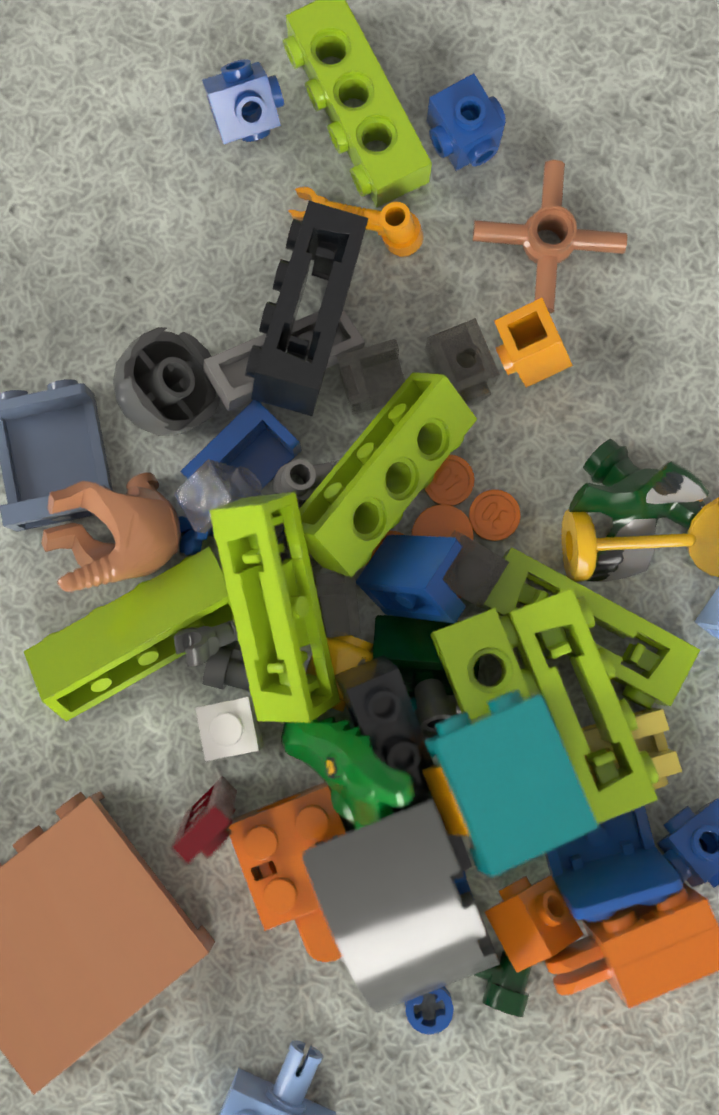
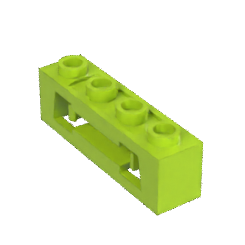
[209,492,340,722]
[477,547,700,710]
[504,588,659,824]

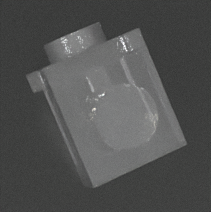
[175,459,262,533]

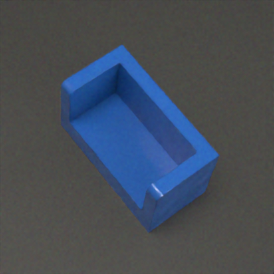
[180,400,302,508]

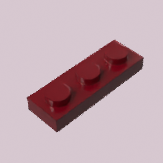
[171,776,237,864]

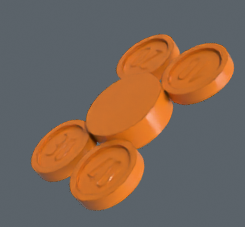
[366,455,521,599]

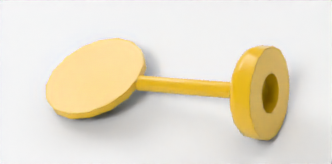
[561,497,719,582]

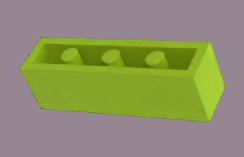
[23,546,234,722]

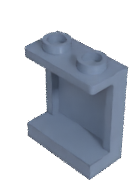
[0,379,113,532]

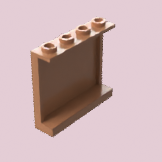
[0,791,215,1095]

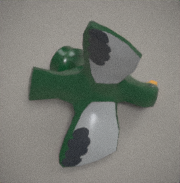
[569,439,709,582]

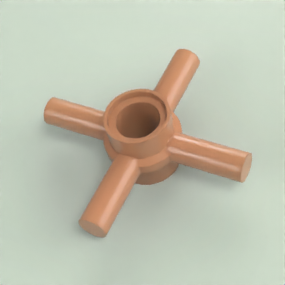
[472,160,627,313]

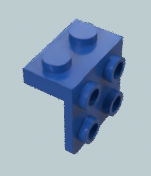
[545,805,683,921]

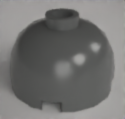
[113,327,220,436]

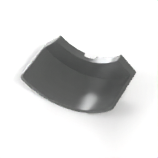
[302,799,500,1013]

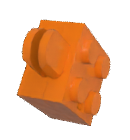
[229,782,349,962]
[544,883,719,1009]

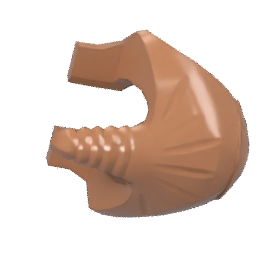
[41,472,181,592]

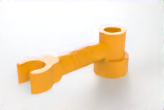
[288,187,423,257]

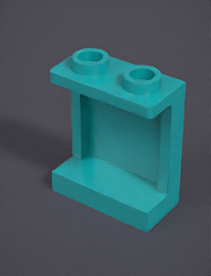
[425,689,599,877]

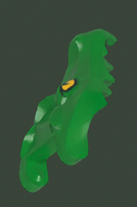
[281,717,413,830]

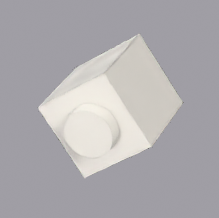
[195,696,264,761]

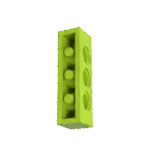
[282,0,432,208]
[299,372,477,577]
[430,608,540,720]

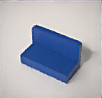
[356,535,466,623]

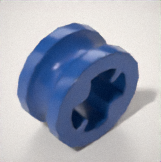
[405,986,454,1035]

